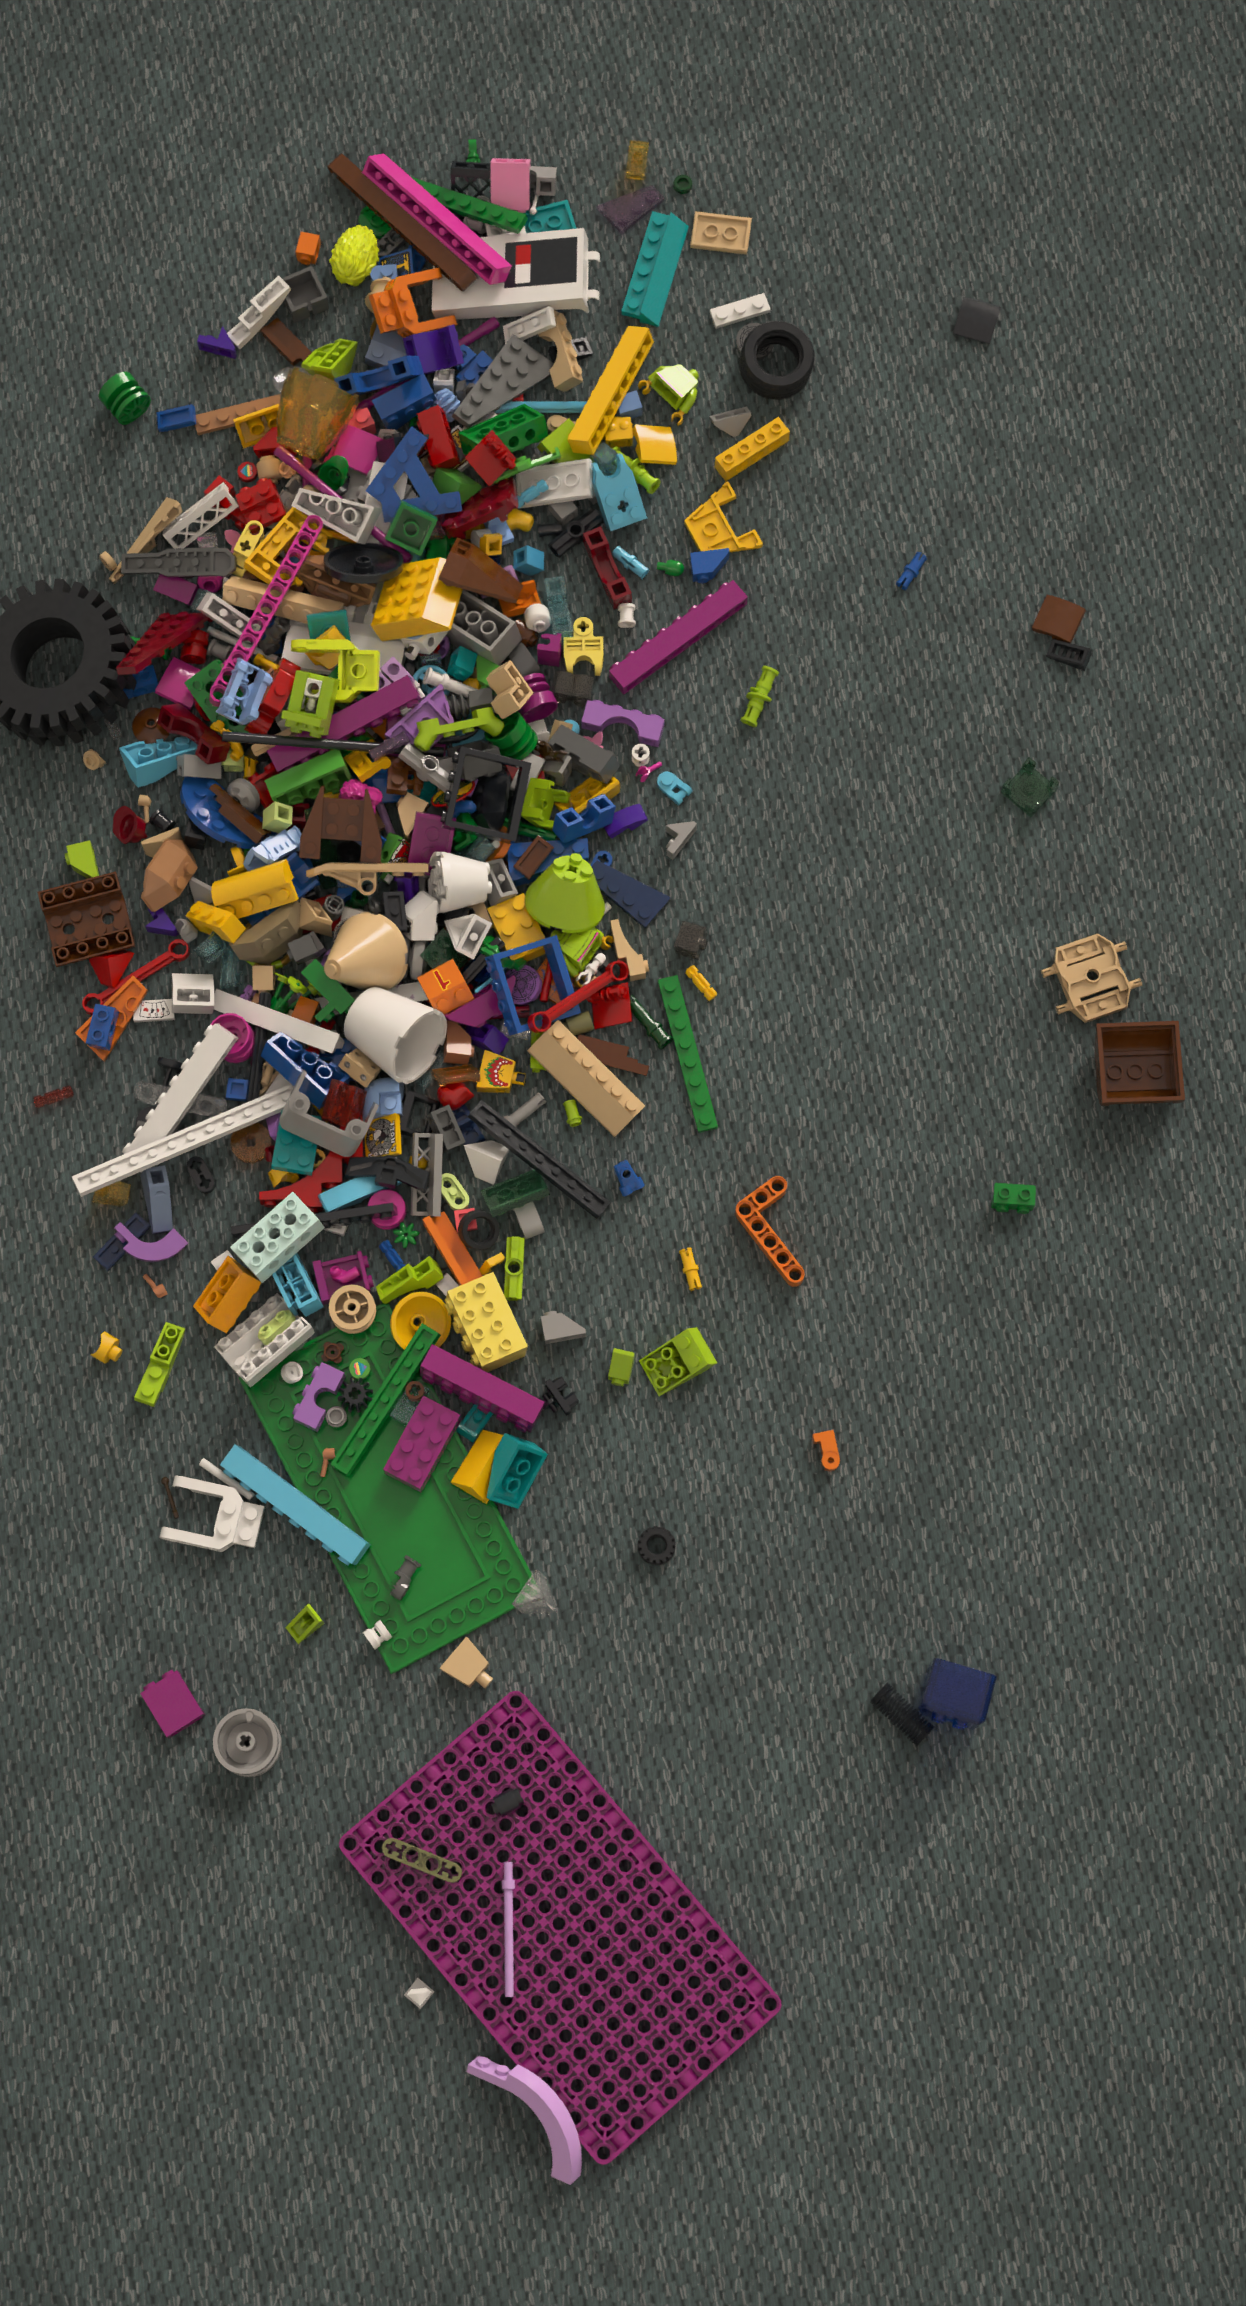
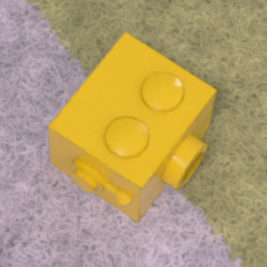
[602,416,634,449]

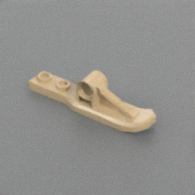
[306,862,429,895]

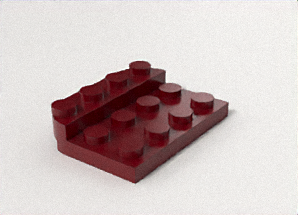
[441,477,518,540]

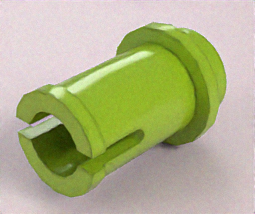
[563,1099,583,1127]

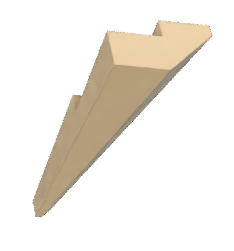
[109,497,183,584]

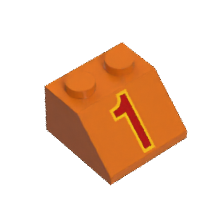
[417,959,474,1014]

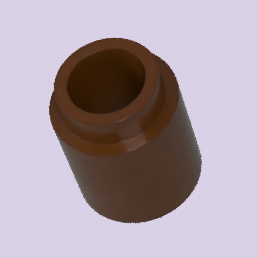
[515,619,539,648]

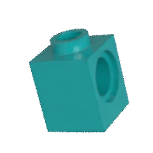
[447,646,477,682]

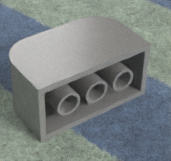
[446,589,522,666]

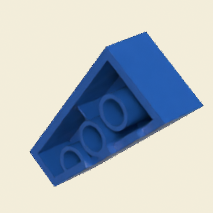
[508,838,589,887]

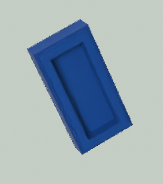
[157,404,196,432]

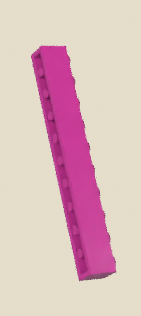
[362,154,512,285]

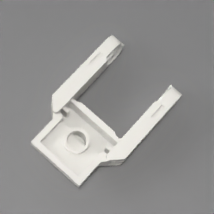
[159,1476,265,1552]

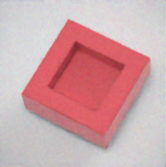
[454,1208,477,1232]

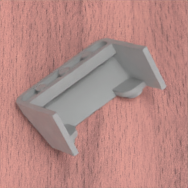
[279,1069,379,1157]

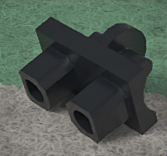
[542,1376,579,1416]

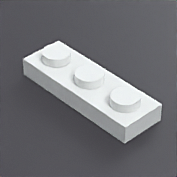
[710,293,770,329]
[503,306,556,344]

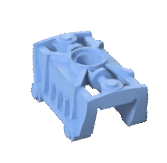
[216,658,273,725]
[243,825,302,871]

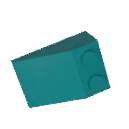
[487,1433,548,1509]

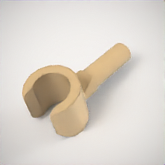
[138,795,151,823]

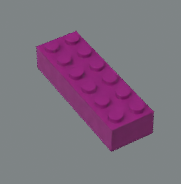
[419,1344,544,1433]

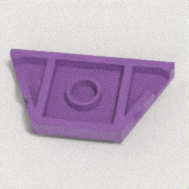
[384,684,454,753]

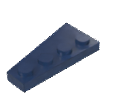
[591,860,671,928]

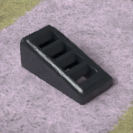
[1046,639,1092,671]

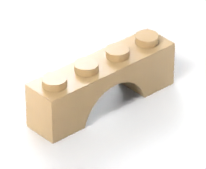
[538,310,583,392]

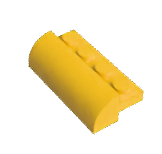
[211,859,299,919]

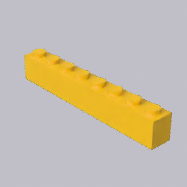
[568,326,654,455]

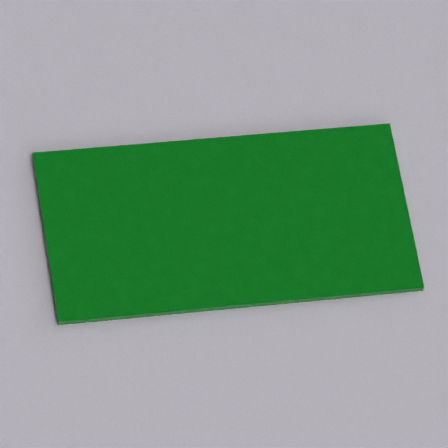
[239,1303,542,1675]

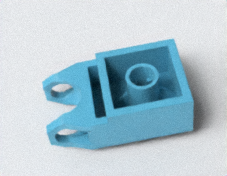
[591,453,647,531]

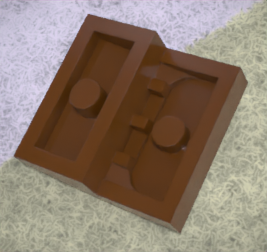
[1032,595,1086,643]

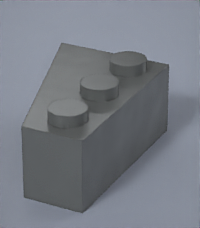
[548,724,620,784]

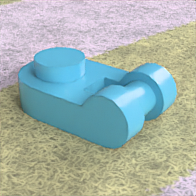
[657,771,693,806]

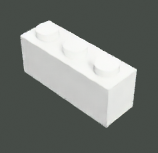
[197,593,261,643]

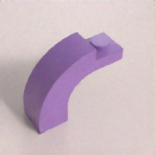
[114,1222,188,1262]

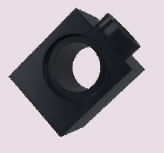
[184,818,207,850]

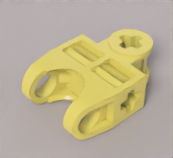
[232,520,264,578]
[564,617,604,676]

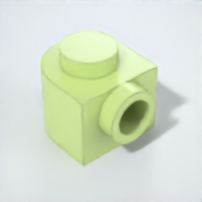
[221,748,245,772]

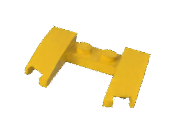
[244,507,332,587]

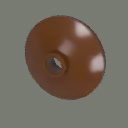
[132,707,170,744]

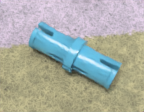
[612,546,649,579]

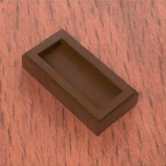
[513,836,554,880]

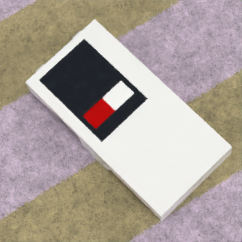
[432,228,600,319]

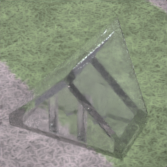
[512,1569,557,1614]

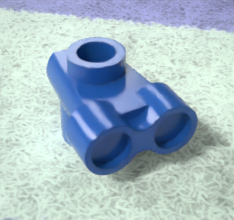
[614,1160,645,1196]

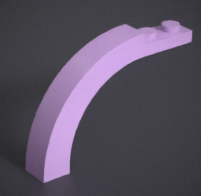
[467,2056,582,2185]

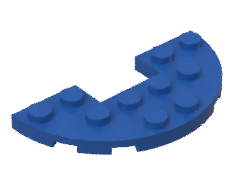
[180,777,279,849]

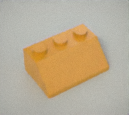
[193,1256,261,1333]

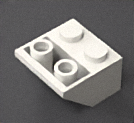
[402,891,439,941]
[172,973,214,1014]

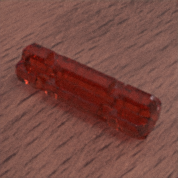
[33,1085,74,1108]

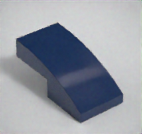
[452,1104,486,1145]

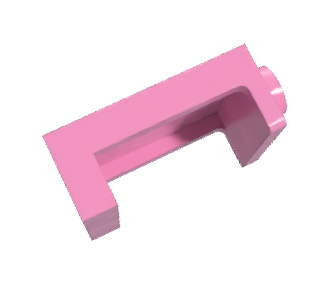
[491,158,531,213]

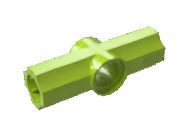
[504,1236,525,1301]

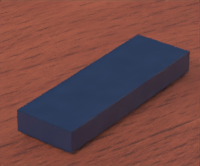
[93,1212,151,1271]

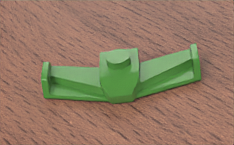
[491,447,561,486]

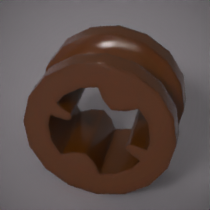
[405,1381,425,1402]

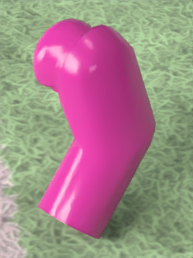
[329,1266,361,1283]

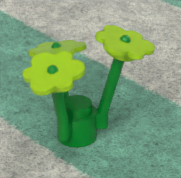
[270,972,322,1015]

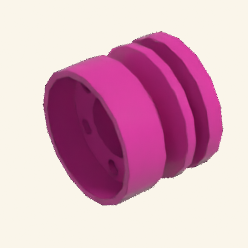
[211,1013,255,1063]

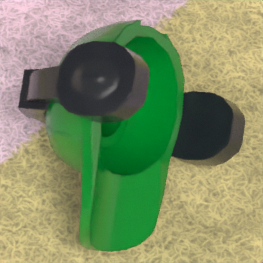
[309,455,350,497]

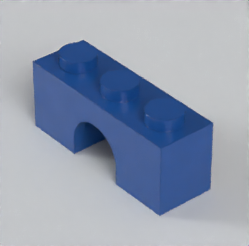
[552,794,616,843]

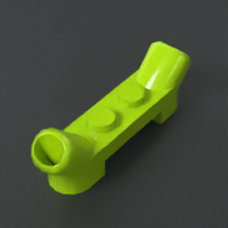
[413,707,504,751]

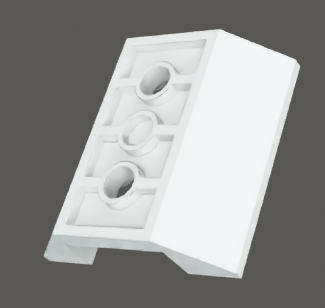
[214,1293,315,1388]

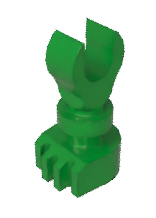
[466,139,481,163]

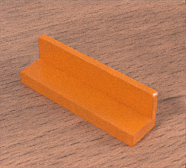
[422,1211,482,1286]

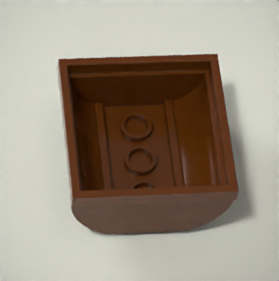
[1095,1021,1185,1106]

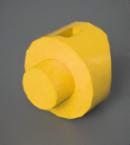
[268,1164,300,1188]
[91,1332,123,1364]

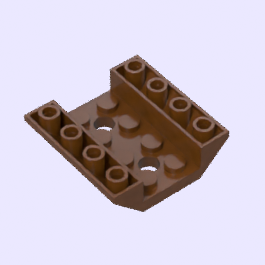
[37,871,135,967]

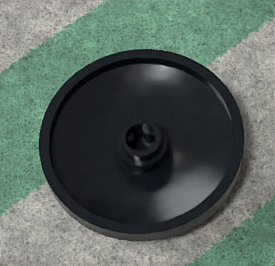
[324,543,403,584]

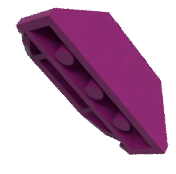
[444,974,516,1028]

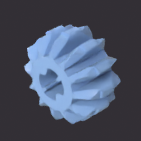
[432,388,460,422]

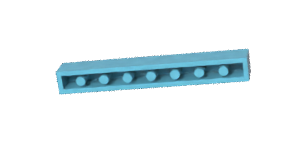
[220,1444,371,1566]

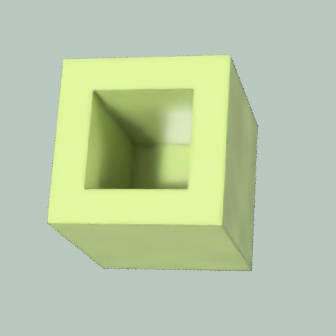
[262,801,293,833]

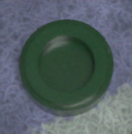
[673,175,692,194]

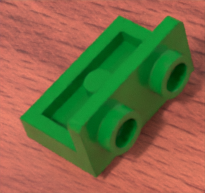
[991,1183,1036,1214]

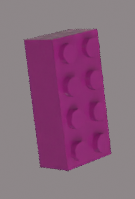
[383,1396,461,1493]

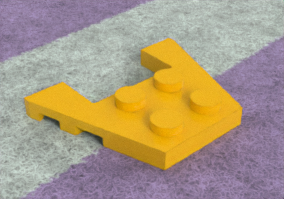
[684,481,763,552]

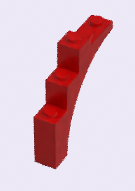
[259,1110,363,1214]

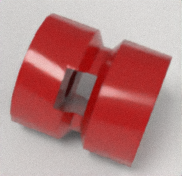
[180,630,209,664]

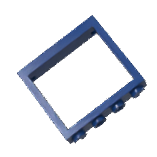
[485,935,581,1036]

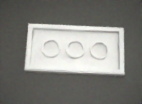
[516,458,592,509]

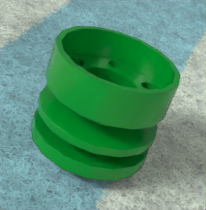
[98,371,151,425]
[484,711,538,760]

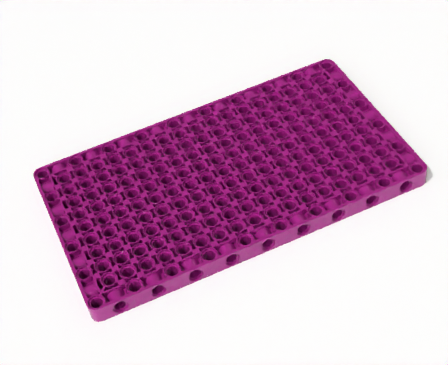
[339,1691,781,2165]

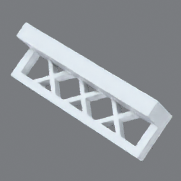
[163,482,239,549]

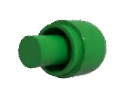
[657,560,684,577]

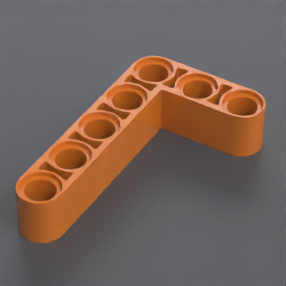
[735,1176,805,1287]

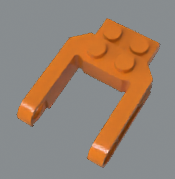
[369,268,458,338]

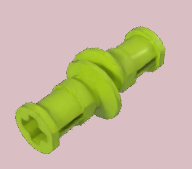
[606,446,661,494]
[740,666,779,727]

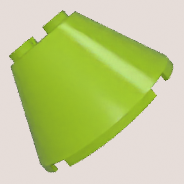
[525,853,605,933]

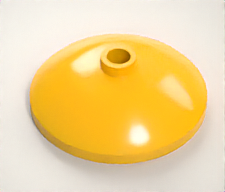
[390,1292,451,1350]

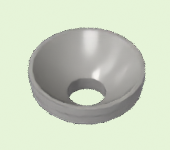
[227,778,260,813]

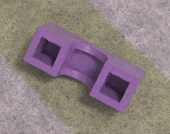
[292,1362,346,1432]

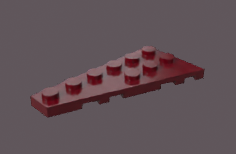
[116,612,213,675]

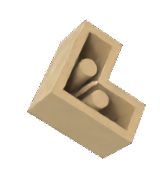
[486,660,533,719]

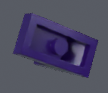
[197,327,237,359]
[145,908,178,936]

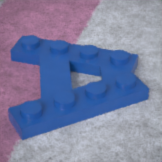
[365,426,462,523]

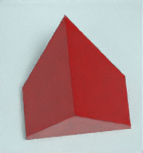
[88,950,134,988]

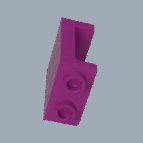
[312,1251,374,1305]
[140,1670,206,1739]

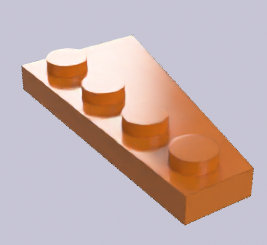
[75,976,148,1062]

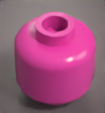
[197,576,224,593]

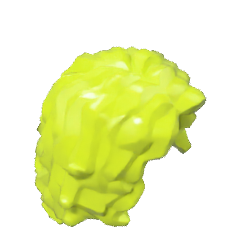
[329,225,379,287]

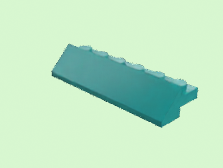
[621,211,689,327]

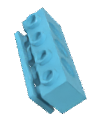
[261,1236,324,1317]

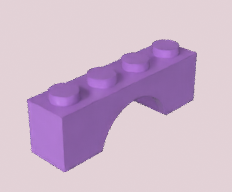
[581,700,664,747]

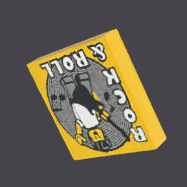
[365,1113,402,1157]

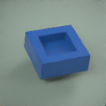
[226,1078,249,1102]

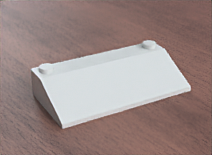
[281,619,407,675]

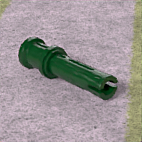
[630,995,673,1050]

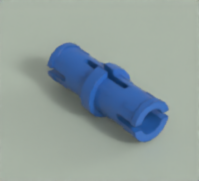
[896,552,927,590]

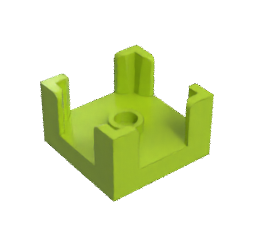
[521,778,570,831]

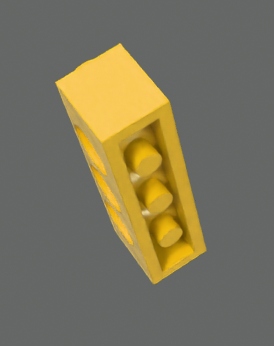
[714,417,790,482]

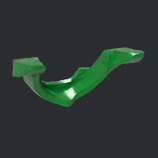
[479,935,527,971]

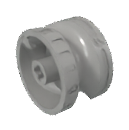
[213,1708,282,1777]

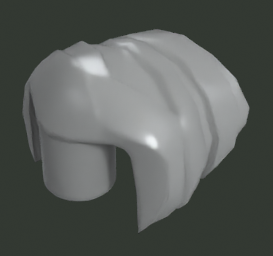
[175,918,198,943]

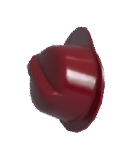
[113,806,148,844]

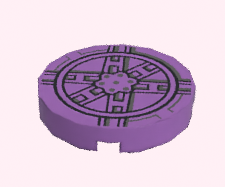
[506,965,542,1006]

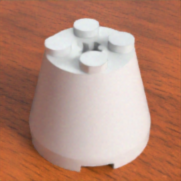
[428,852,492,913]

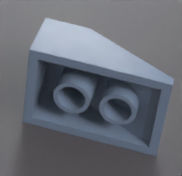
[363,325,407,368]

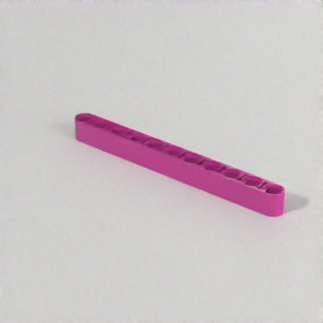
[209,515,323,707]

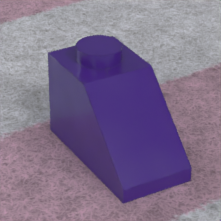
[464,1024,509,1055]

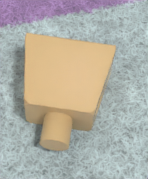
[440,1637,493,1689]

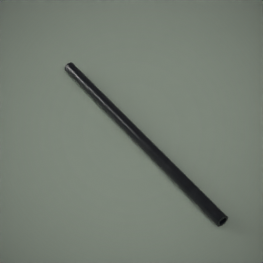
[222,731,444,757]

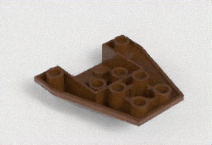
[438,538,523,604]

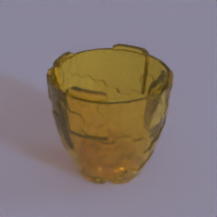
[276,366,360,460]

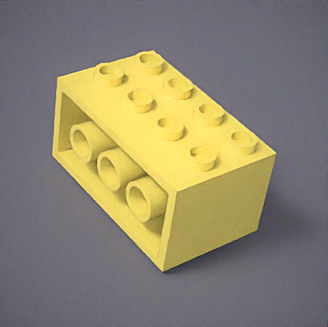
[444,1272,528,1372]

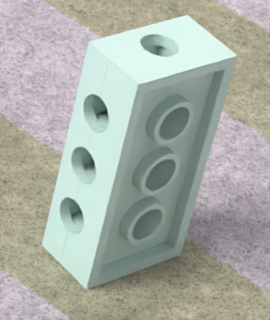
[230,1192,325,1283]

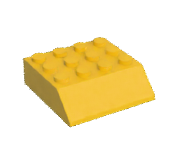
[371,557,463,641]

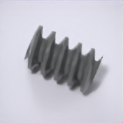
[445,694,470,720]

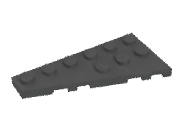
[452,334,554,428]

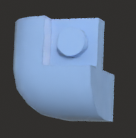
[362,1077,404,1121]

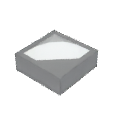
[404,1978,435,2009]

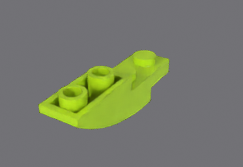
[134,1322,185,1407]

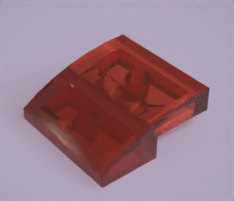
[321,1079,367,1128]

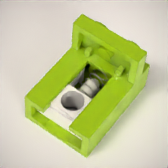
[281,670,340,738]

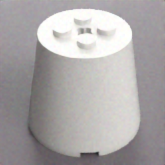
[344,987,447,1084]

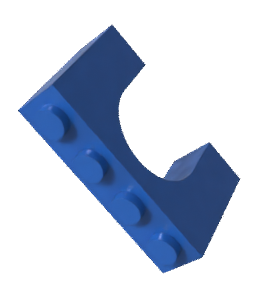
[334,356,424,398]

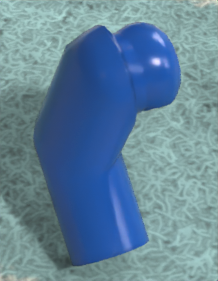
[453,800,476,818]

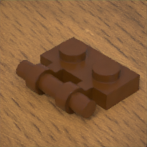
[386,756,424,795]

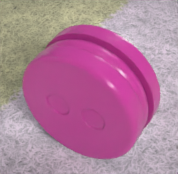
[367,1189,406,1230]

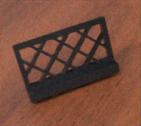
[451,161,515,211]

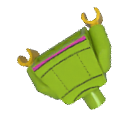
[638,364,699,426]
[550,927,614,988]

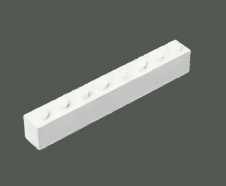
[122,1023,238,1173]

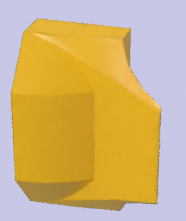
[305,625,346,670]

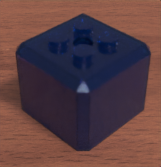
[918,1658,997,1730]

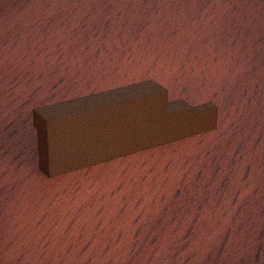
[260,318,312,367]
[209,784,272,844]
[578,1034,649,1076]

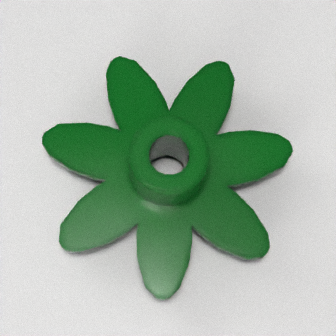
[393,1222,420,1248]

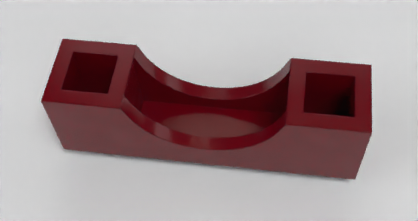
[583,526,632,610]
[157,703,231,765]

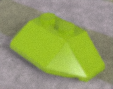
[302,339,358,385]

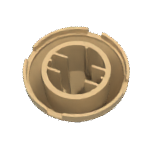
[324,912,408,991]

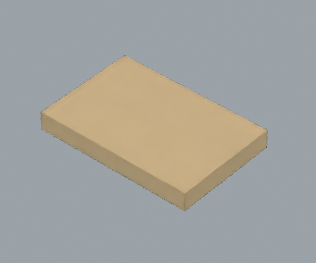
[690,211,752,255]

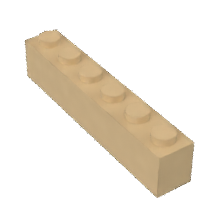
[222,575,344,624]

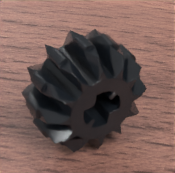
[338,1377,373,1413]

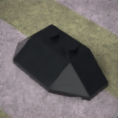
[470,767,511,844]

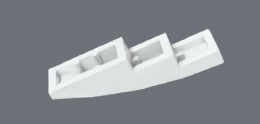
[227,276,291,350]

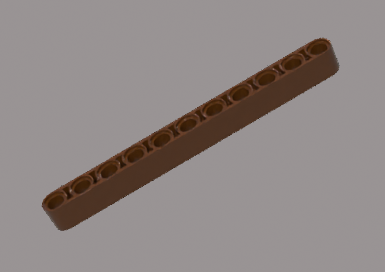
[327,153,477,292]

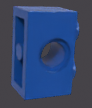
[123,665,159,699]
[86,1004,119,1051]

